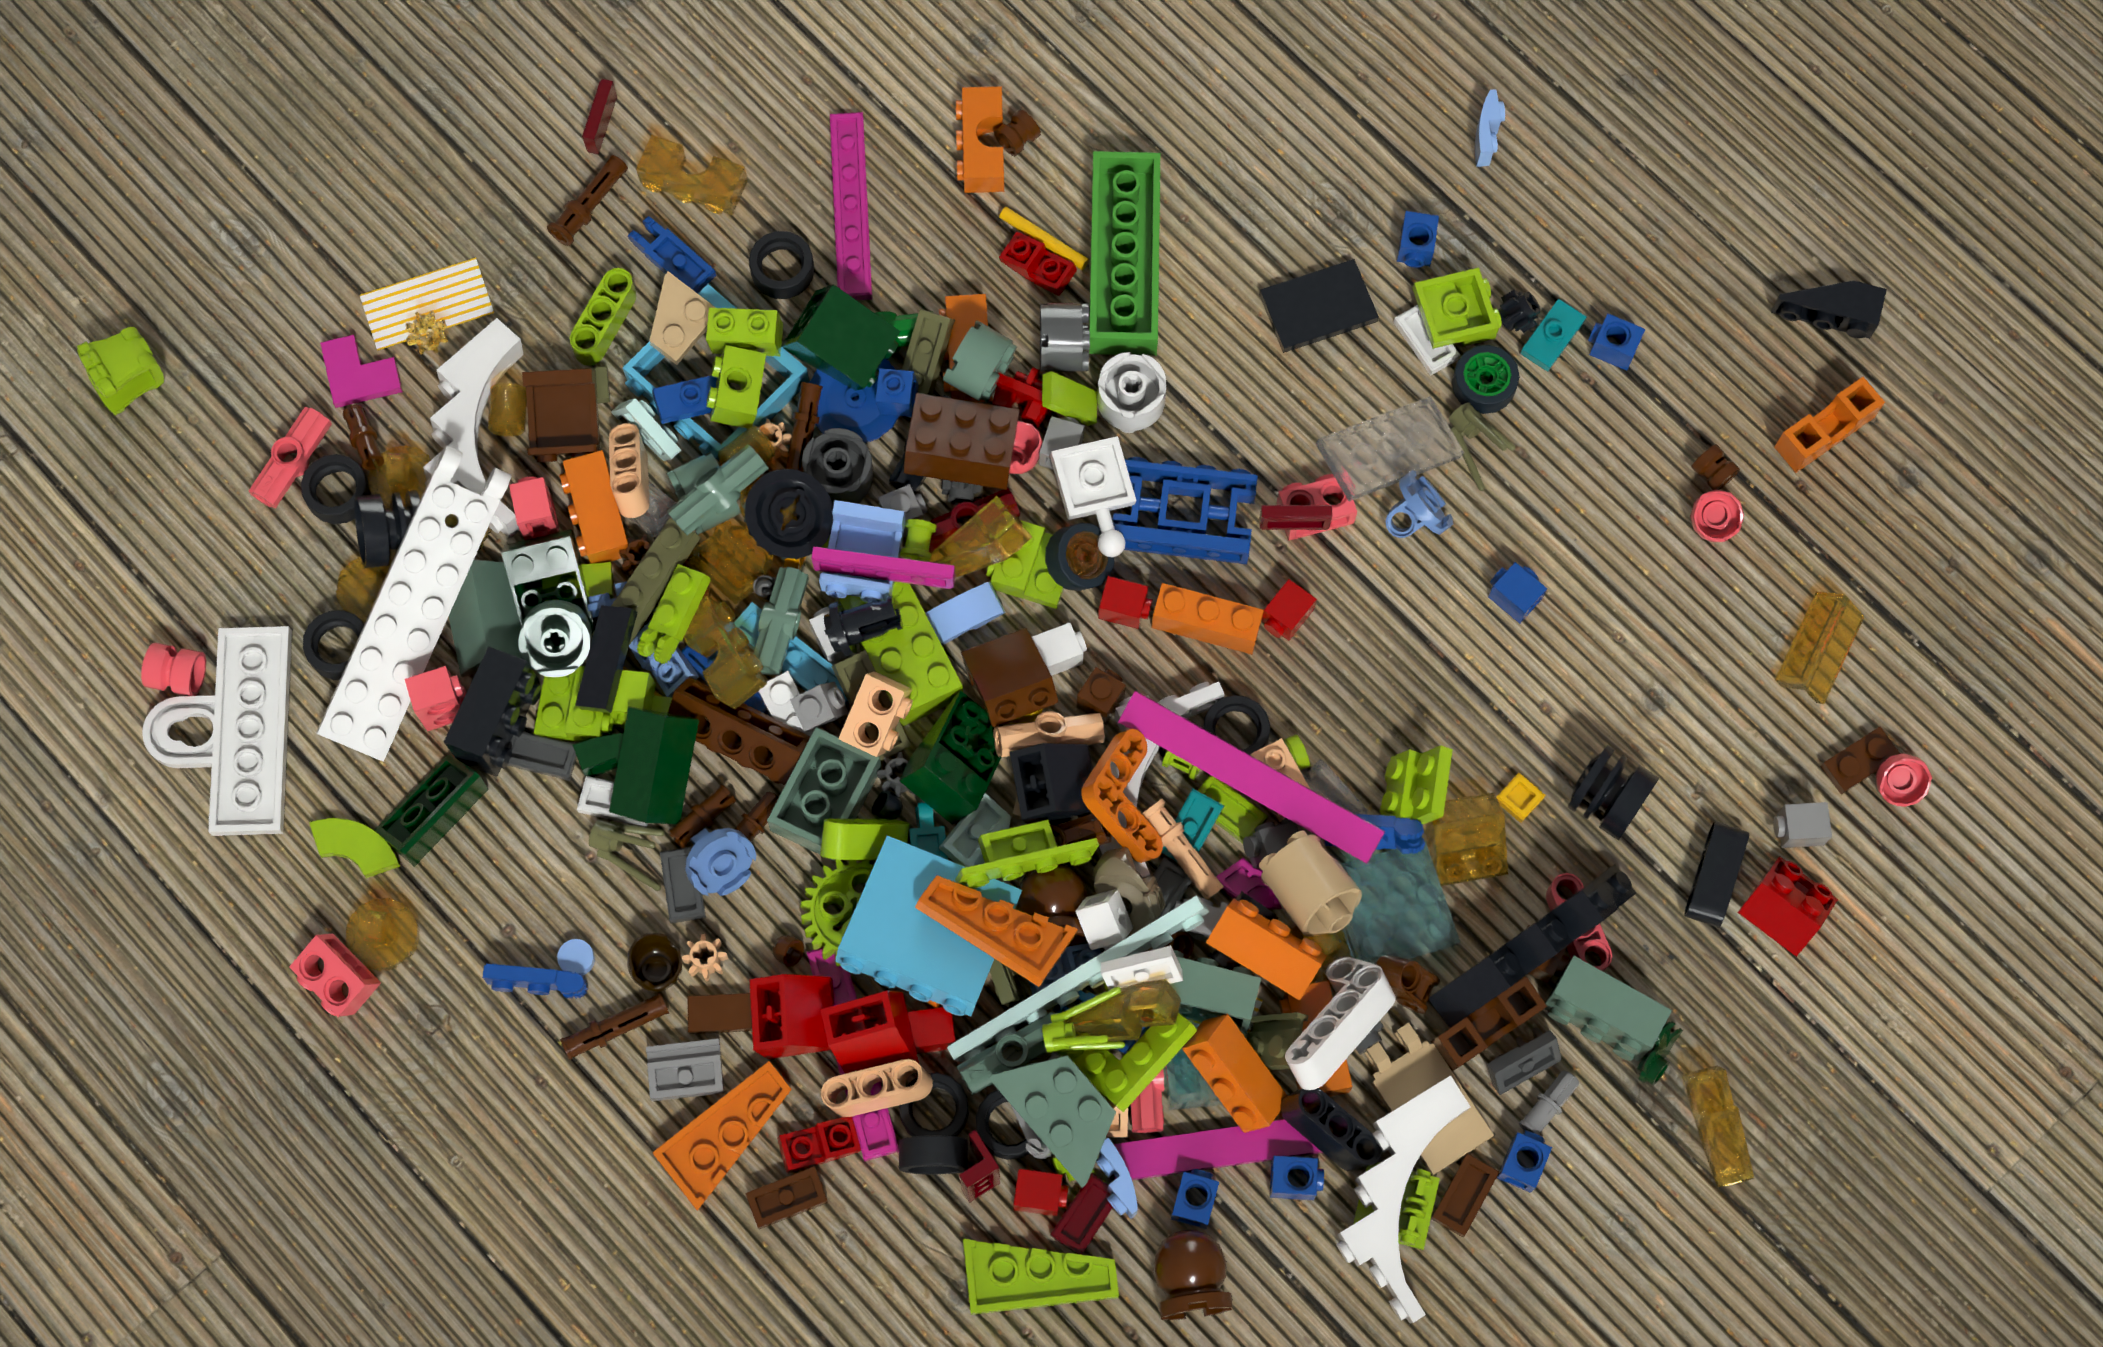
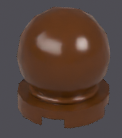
[1017,864,1088,947]
[1153,1230,1233,1320]

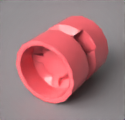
[141,642,206,696]

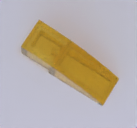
[1065,979,1181,1041]
[1683,1065,1754,1188]

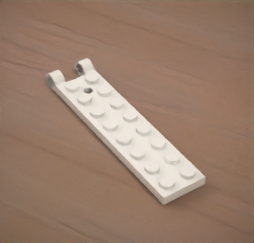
[316,445,511,762]

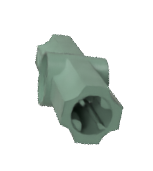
[667,444,769,536]
[750,567,809,676]
[957,1012,1054,1095]

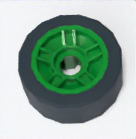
[1452,345,1520,414]

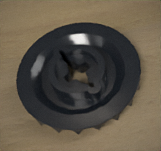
[744,469,833,560]

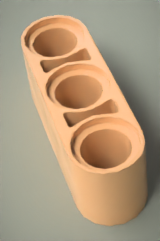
[609,423,650,518]
[821,1059,933,1117]

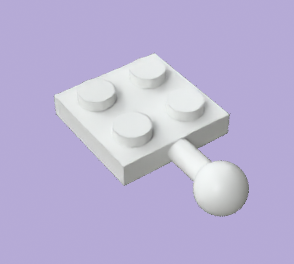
[1050,436,1136,557]

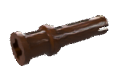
[547,155,628,246]

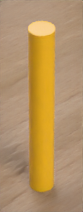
[999,207,1089,270]

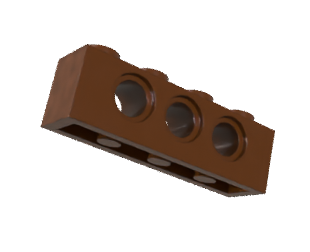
[667,677,811,785]

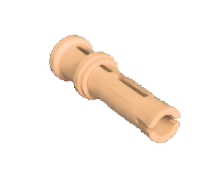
[1141,798,1224,899]

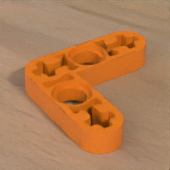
[1081,729,1163,863]

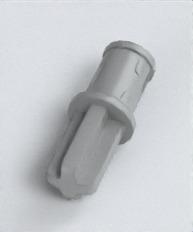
[1519,1070,1579,1136]

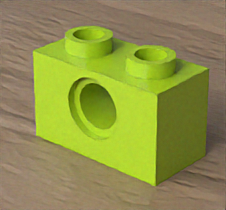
[706,307,783,357]
[706,345,766,429]

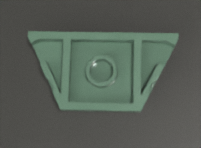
[988,1055,1116,1188]

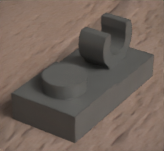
[1487,1027,1562,1095]

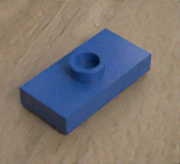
[652,375,717,424]

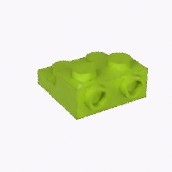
[1412,267,1502,349]
[986,518,1078,609]
[534,666,614,742]
[1380,745,1453,824]

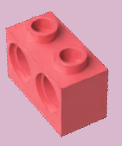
[1276,474,1357,541]
[509,476,560,540]
[404,666,467,731]
[289,933,381,1017]

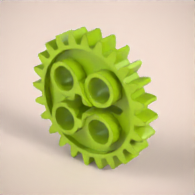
[801,859,874,967]

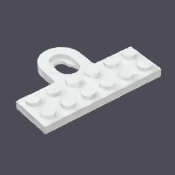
[142,626,292,836]

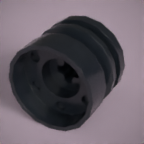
[354,490,420,569]
[1567,745,1660,840]

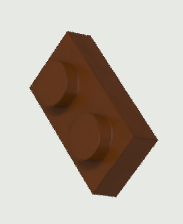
[1820,727,1901,795]
[745,1166,828,1230]

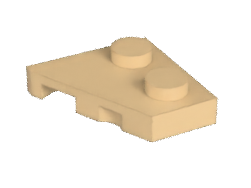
[649,271,716,365]

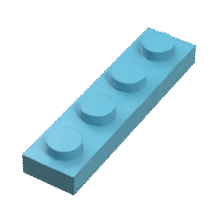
[729,602,849,706]

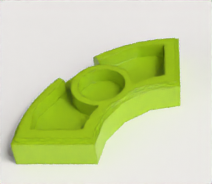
[309,818,400,878]

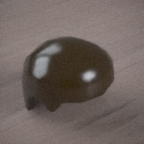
[627,933,682,992]

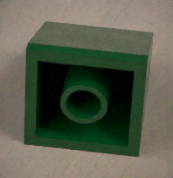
[781,284,901,391]

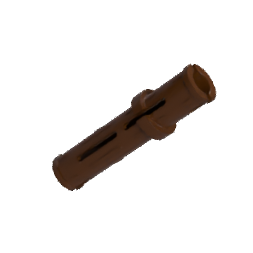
[786,382,823,472]
[560,993,669,1060]

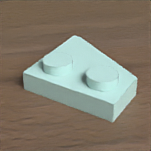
[611,398,681,461]
[939,793,1011,867]

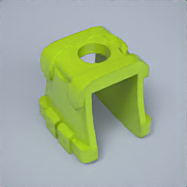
[76,327,164,416]

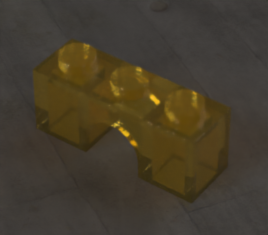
[636,135,748,215]
[684,595,767,709]

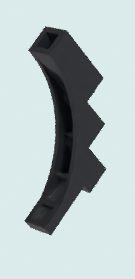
[1428,864,1636,1028]

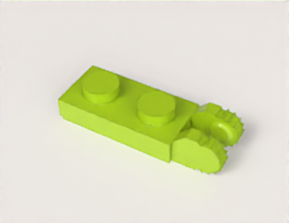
[637,564,711,664]

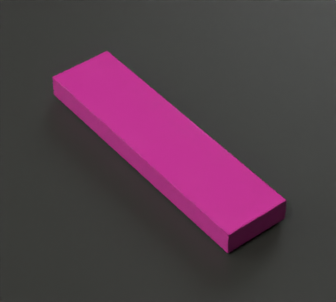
[811,547,955,589]

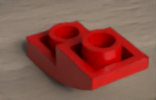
[999,231,1077,296]
[777,1117,861,1174]

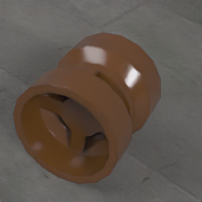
[994,109,1041,157]
[1691,444,1741,490]

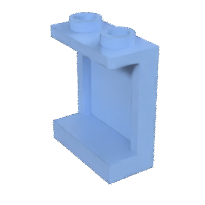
[819,500,906,603]

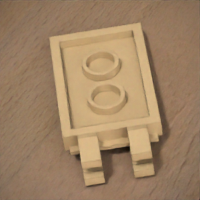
[1364,1023,1494,1176]

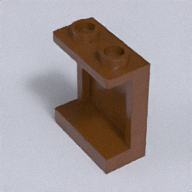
[522,368,600,462]
[961,628,1058,727]

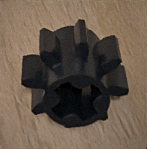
[1498,289,1540,333]

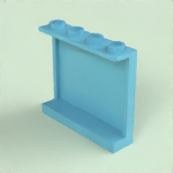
[835,836,1022,1017]

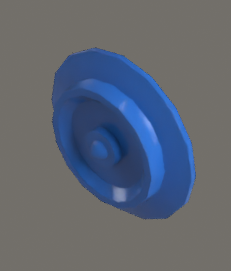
[809,358,899,443]

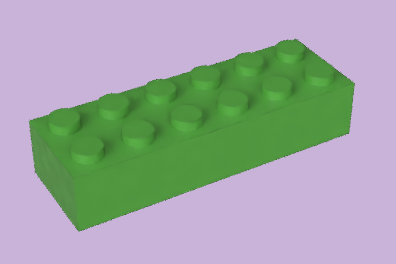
[1089,151,1161,356]

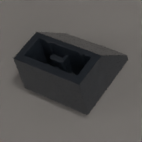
[1010,743,1093,825]

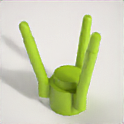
[1042,987,1125,1053]

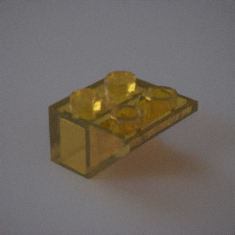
[1425,792,1508,886]

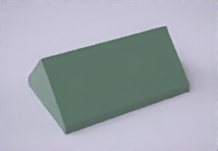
[449,560,523,677]

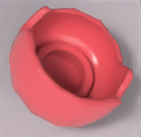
[1009,421,1042,474]
[1690,490,1744,542]
[1876,753,1932,807]

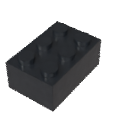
[444,646,541,777]

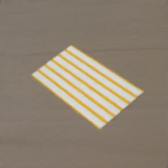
[360,258,494,351]

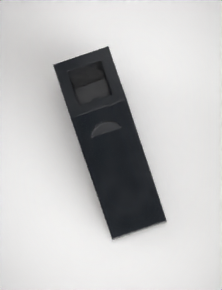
[1771,280,1887,339]

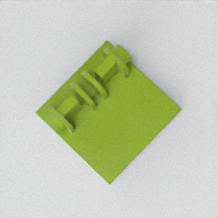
[1353,1162,1440,1250]

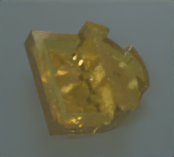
[686,521,773,605]

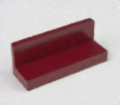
[959,1130,1000,1203]

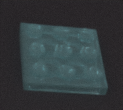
[1341,841,1460,964]

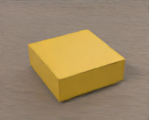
[1494,773,1546,823]

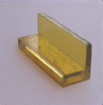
[1775,591,1864,704]

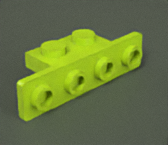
[955,820,1099,889]

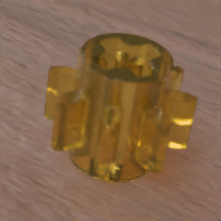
[405,310,448,355]

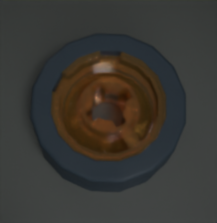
[1045,523,1115,591]

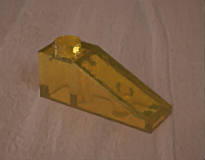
[924,496,1032,578]

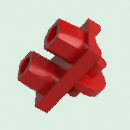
[992,367,1054,428]

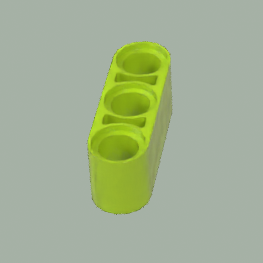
[570,268,637,366]
[820,819,910,860]

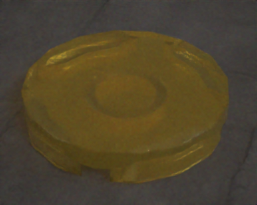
[336,557,392,623]

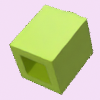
[610,670,656,726]

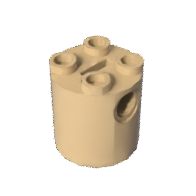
[1259,830,1362,937]

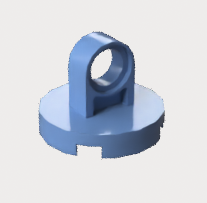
[1386,470,1453,538]
[685,828,757,896]

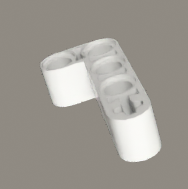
[1285,957,1396,1090]

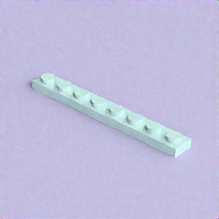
[947,895,1209,1062]

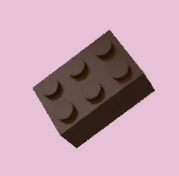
[904,393,1019,490]

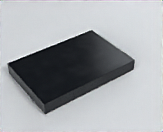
[1259,259,1379,353]

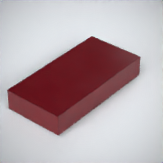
[582,79,617,155]
[1259,505,1332,530]
[1050,1173,1113,1255]

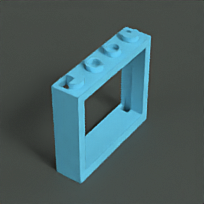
[623,284,809,464]

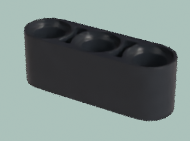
[1684,821,1749,928]
[1280,1088,1382,1172]

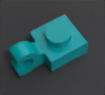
[908,803,948,860]

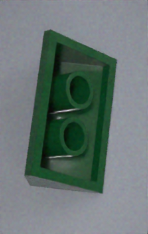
[609,706,699,824]
[374,753,489,867]

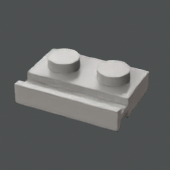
[646,1038,724,1101]

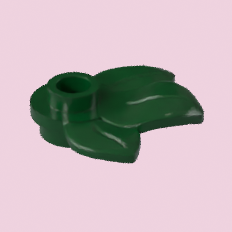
[1637,1021,1683,1085]

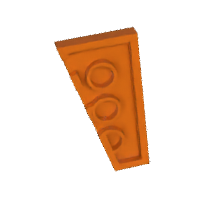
[915,875,1078,987]
[652,1061,792,1211]

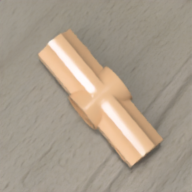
[993,711,1105,757]

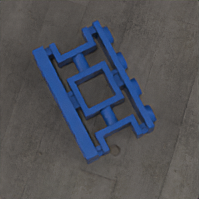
[1113,457,1258,564]

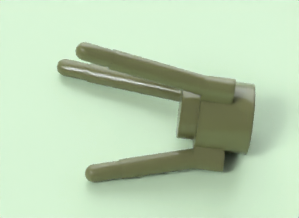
[1449,403,1516,491]
[589,820,665,891]

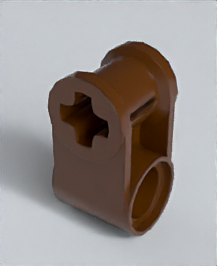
[1375,955,1440,1014]

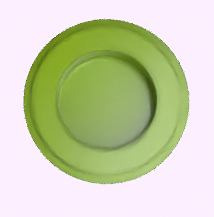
[1284,734,1310,771]

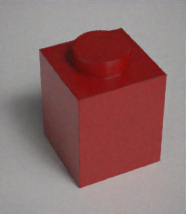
[1098,576,1153,629]
[1262,579,1317,641]
[907,1007,955,1054]
[1013,1169,1069,1216]

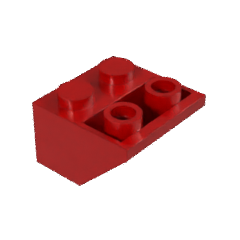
[1737,856,1838,957]
[749,974,834,1059]
[820,990,919,1074]

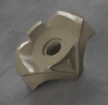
[1093,847,1166,952]

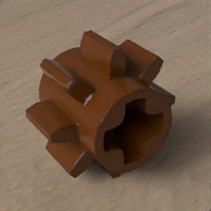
[619,534,651,573]

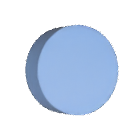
[557,939,595,976]

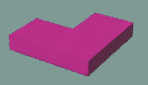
[320,335,403,408]

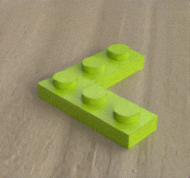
[1057,1006,1198,1112]

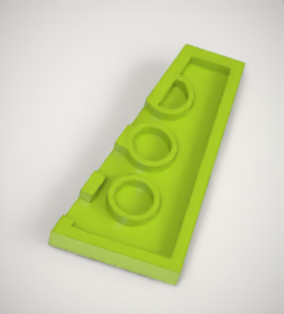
[963,1239,1119,1315]

